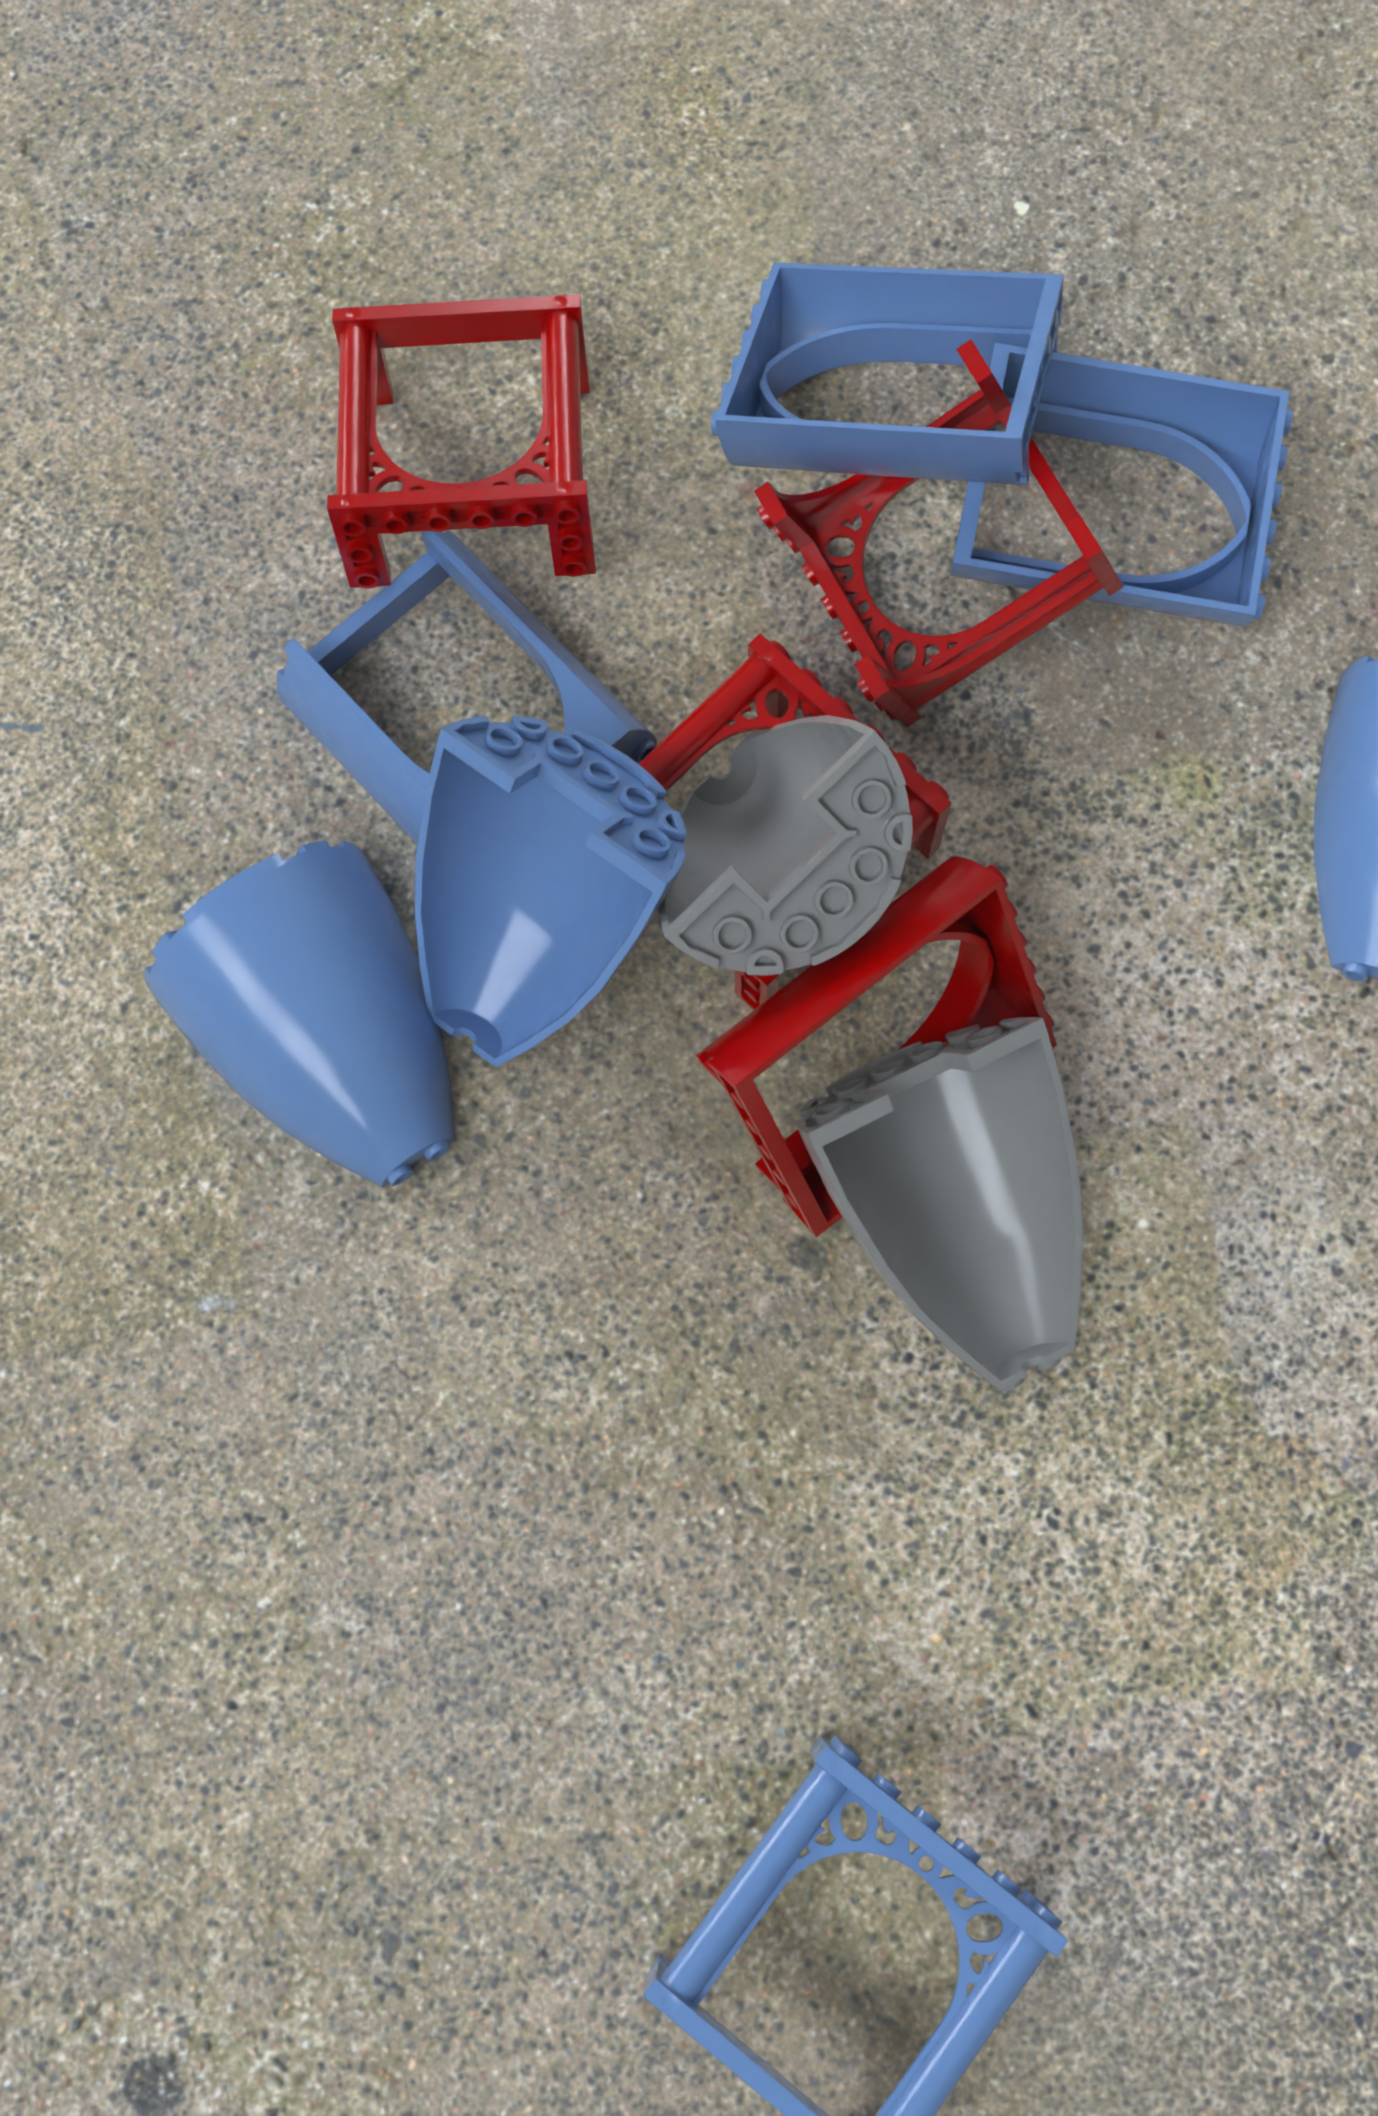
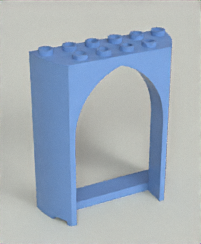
[711,262,1064,485]
[950,342,1293,627]
[277,530,657,845]

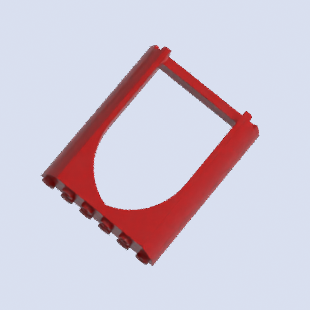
[695,856,1057,1238]

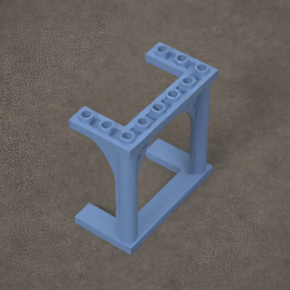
[643,1735,1068,2116]

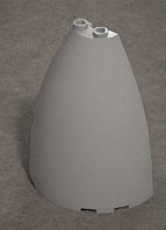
[659,715,913,976]
[796,1017,1083,1391]

